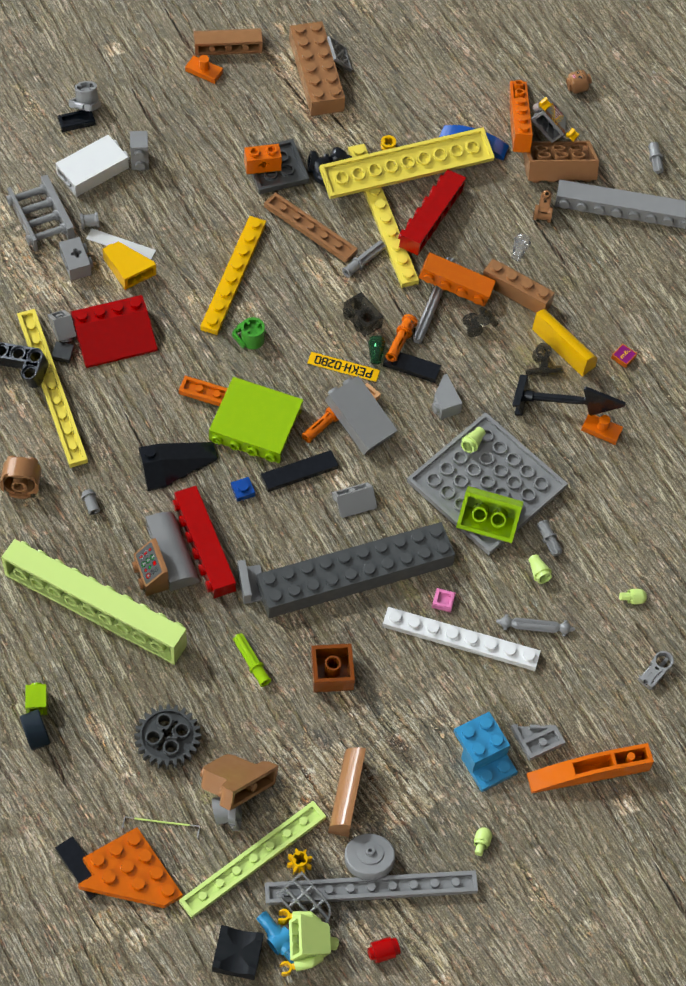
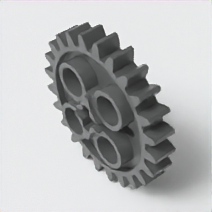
[134,704,201,770]

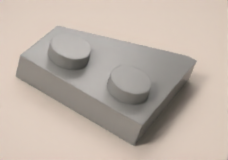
[510,724,566,761]

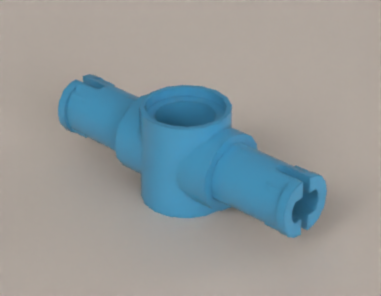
[256,911,294,964]

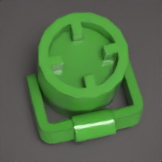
[232,317,266,349]

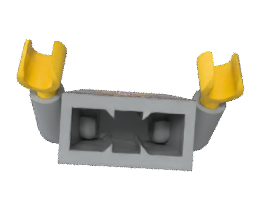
[531,97,580,143]

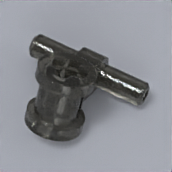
[462,307,498,337]
[526,343,563,377]

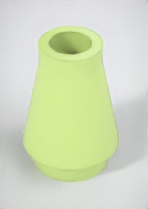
[461,427,486,453]
[528,554,552,584]

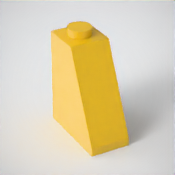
[103,241,156,290]

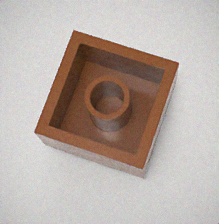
[310,644,355,693]

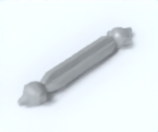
[496,614,575,636]

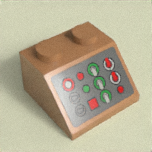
[131,538,169,596]

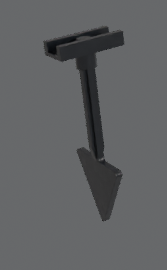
[512,374,626,416]

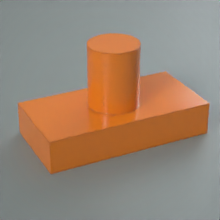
[185,55,223,84]
[581,414,623,445]

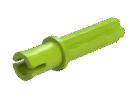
[233,633,271,687]

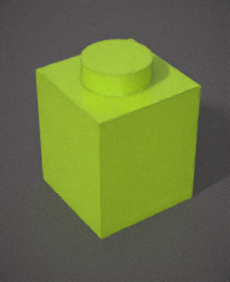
[25,682,48,715]

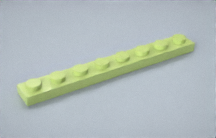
[179,801,326,919]

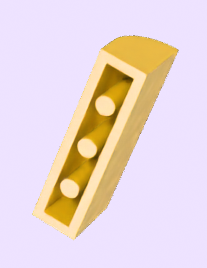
[532,309,597,377]

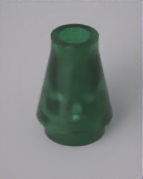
[368,336,386,364]

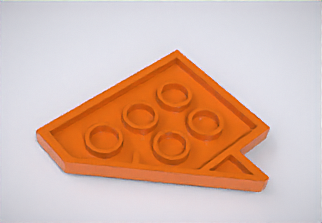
[78,827,183,908]

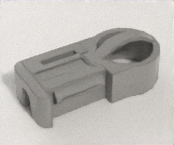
[638,651,674,690]

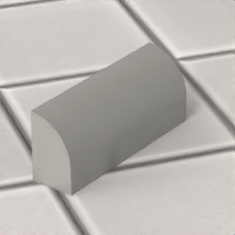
[145,512,200,591]

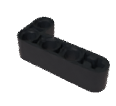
[0,342,49,388]

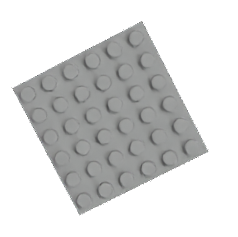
[407,412,568,555]

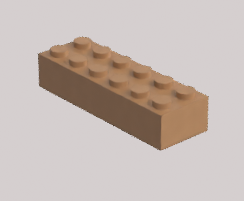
[289,21,345,116]

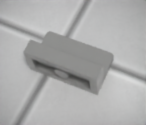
[332,482,377,518]
[237,560,262,604]

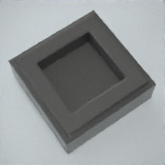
[51,341,74,363]

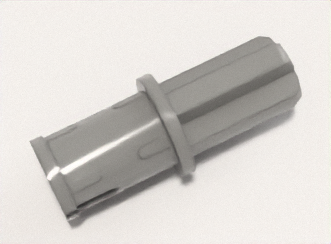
[648,142,664,174]
[537,520,562,557]

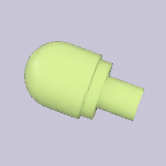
[619,589,647,604]
[474,827,492,856]

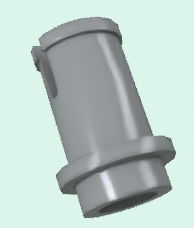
[81,489,100,515]

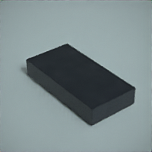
[57,110,96,132]

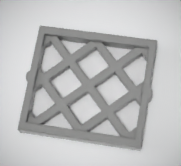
[327,36,353,72]

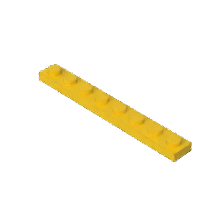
[200,216,266,335]

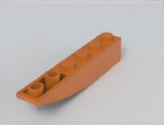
[510,80,533,153]
[526,743,654,793]

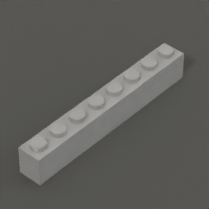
[554,179,686,229]

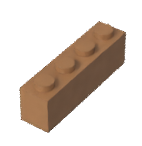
[483,259,555,313]

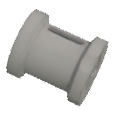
[80,212,100,229]

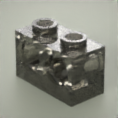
[343,292,383,337]

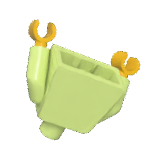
[278,909,339,977]

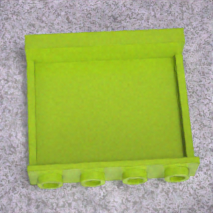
[209,377,303,463]

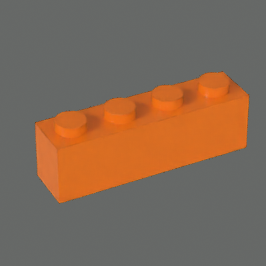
[418,252,495,306]

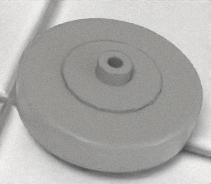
[344,833,395,880]

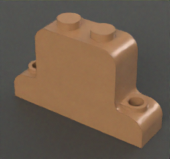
[200,754,279,811]

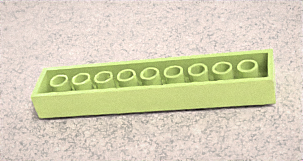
[1,539,187,665]

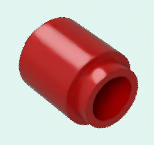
[367,937,401,964]

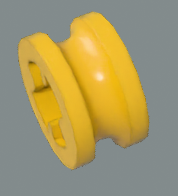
[380,135,396,151]

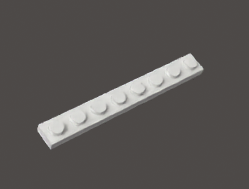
[382,607,541,671]

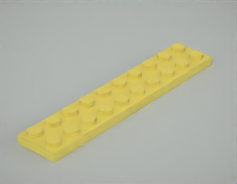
[319,127,495,199]

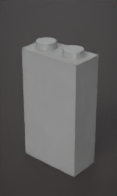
[325,376,398,455]

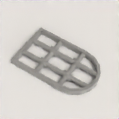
[276,871,331,923]

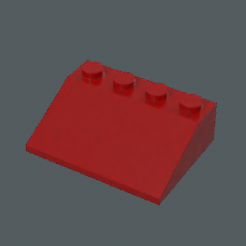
[71,295,158,368]

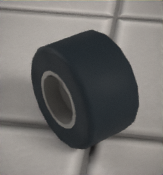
[20,710,51,750]

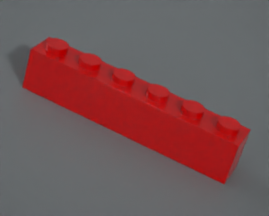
[398,169,466,256]
[172,486,236,599]

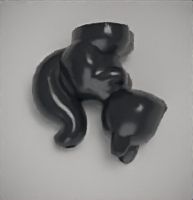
[307,147,352,186]

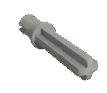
[342,241,386,278]

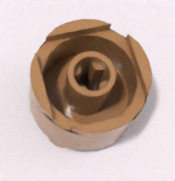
[0,455,42,499]

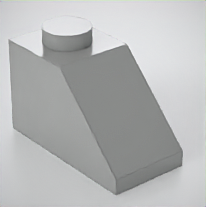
[47,310,77,343]
[432,374,462,420]

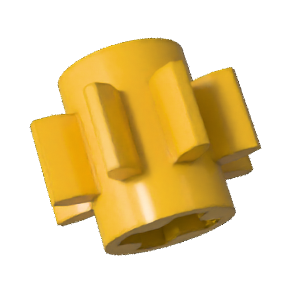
[287,848,313,876]

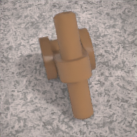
[533,190,553,223]

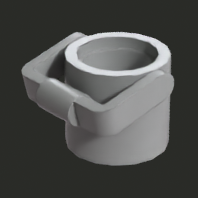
[69,81,101,111]
[212,797,242,831]

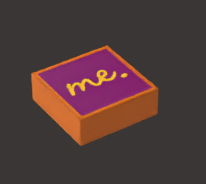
[611,344,637,368]

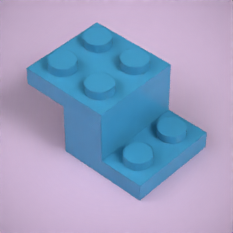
[453,711,518,792]

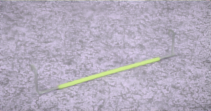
[122,816,200,839]

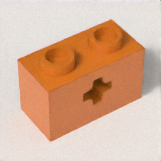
[244,144,282,174]

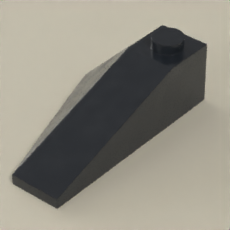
[139,442,218,491]

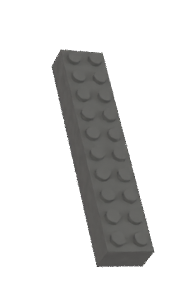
[256,522,455,618]

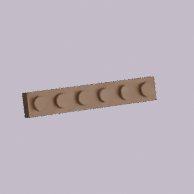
[264,192,358,263]

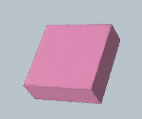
[432,588,456,613]

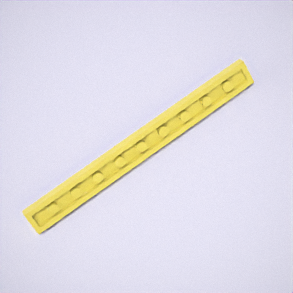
[348,144,419,288]
[17,309,88,468]

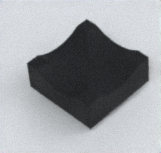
[212,925,264,980]

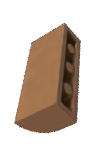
[193,28,263,56]
[328,747,366,837]

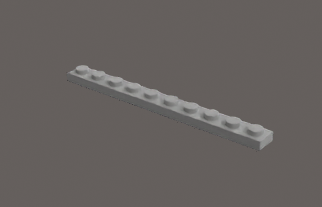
[264,870,478,906]

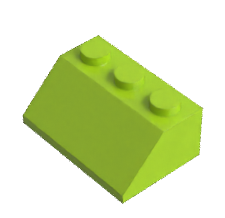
[456,486,524,543]

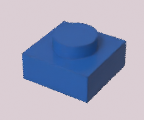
[231,477,255,502]

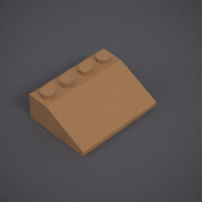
[523,141,599,183]

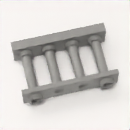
[6,175,75,251]

